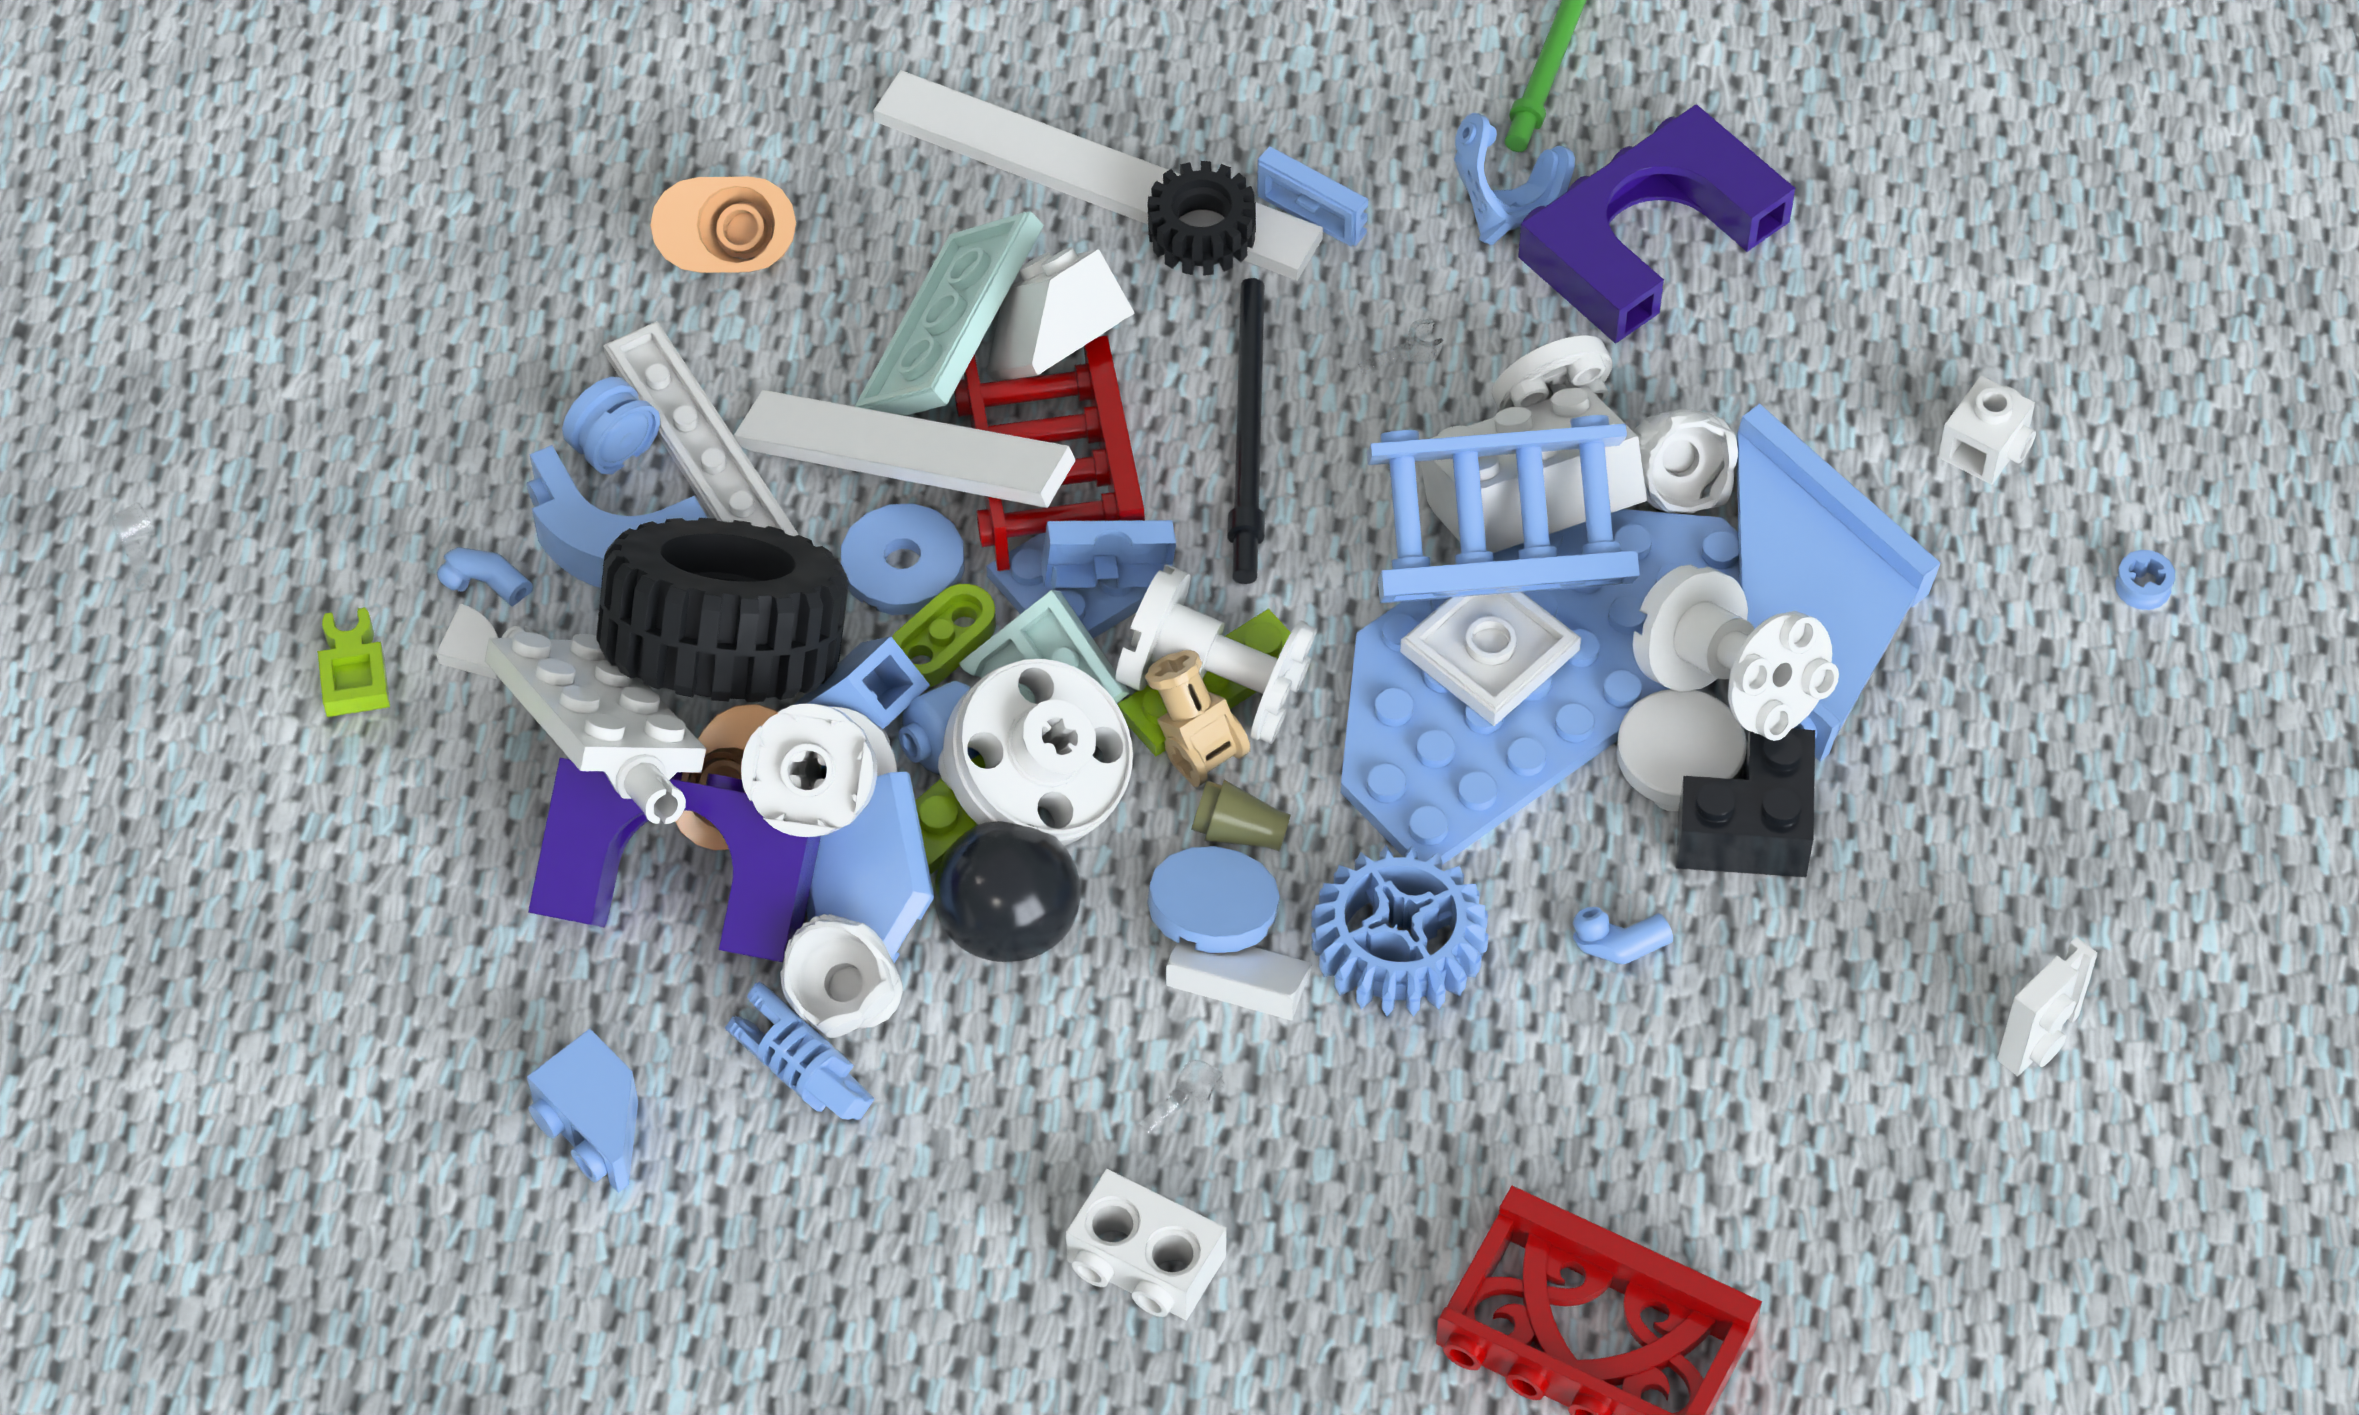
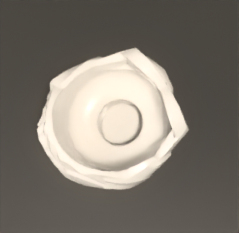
[1633,409,1738,514]
[780,914,903,1038]

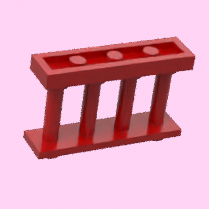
[954,335,1145,571]

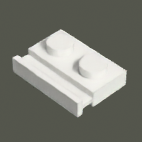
[1997,937,2097,1077]

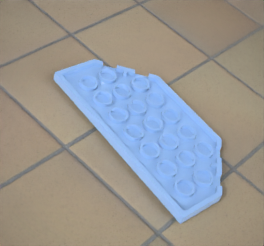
[1341,509,1740,865]

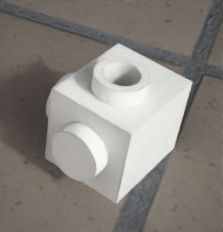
[1938,375,2036,485]

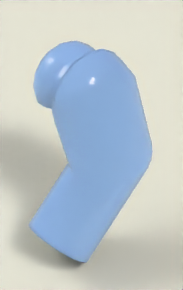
[437,547,533,607]
[1573,907,1673,964]

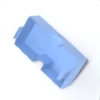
[1041,520,1176,590]

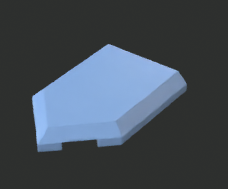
[806,772,934,963]

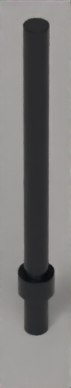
[1227,278,1265,584]

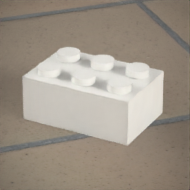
[1420,386,1647,553]

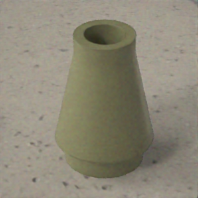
[1191,779,1291,851]

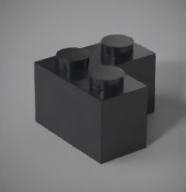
[1676,728,1815,877]

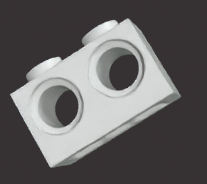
[1066,1168,1226,1321]

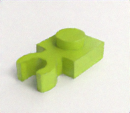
[317,607,390,717]

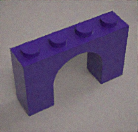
[1518,104,1795,344]
[528,758,821,962]

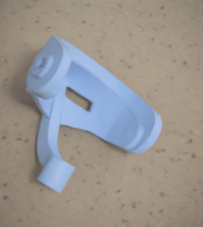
[1454,113,1575,245]

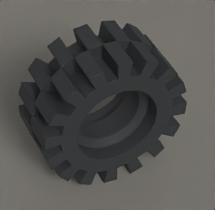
[1147,161,1256,276]

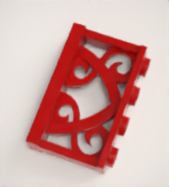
[1436,1185,1762,1415]

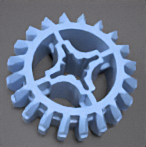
[1311,845,1489,1017]

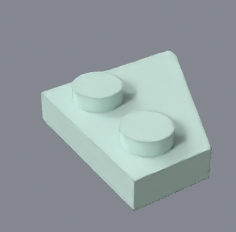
[959,590,1130,704]

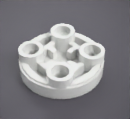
[1492,335,1613,411]
[1617,689,1747,811]

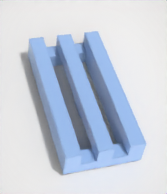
[1257,146,1368,246]

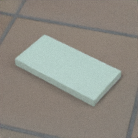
[854,211,1044,416]

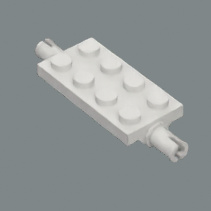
[485,626,706,824]

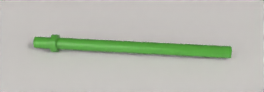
[1504,0,1586,152]

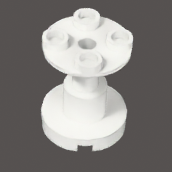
[1116,564,1317,744]
[1632,564,1839,741]
[741,704,897,837]

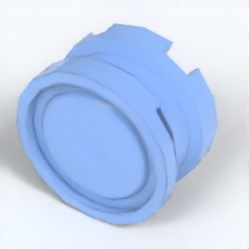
[562,377,661,475]

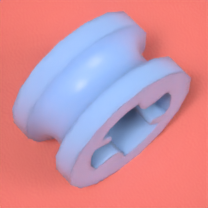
[2115,550,2175,610]

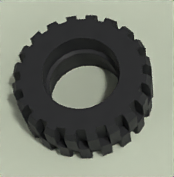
[596,518,849,702]

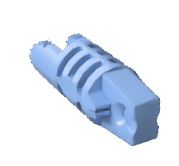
[725,981,874,1120]

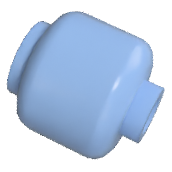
[899,681,980,775]

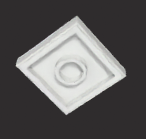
[1400,592,1581,726]

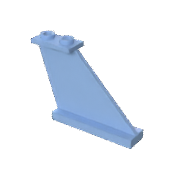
[1729,403,1941,761]

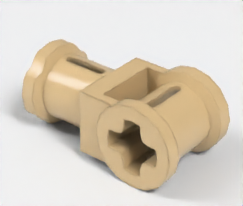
[1145,650,1250,787]

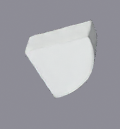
[436,604,498,679]

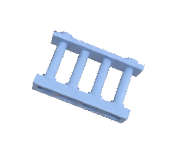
[1367,415,1640,603]

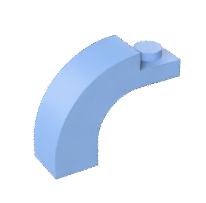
[526,445,707,588]

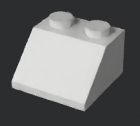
[987,247,1134,381]

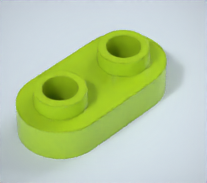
[892,584,996,688]

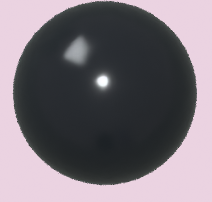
[934,821,1081,962]

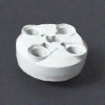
[938,659,1133,846]

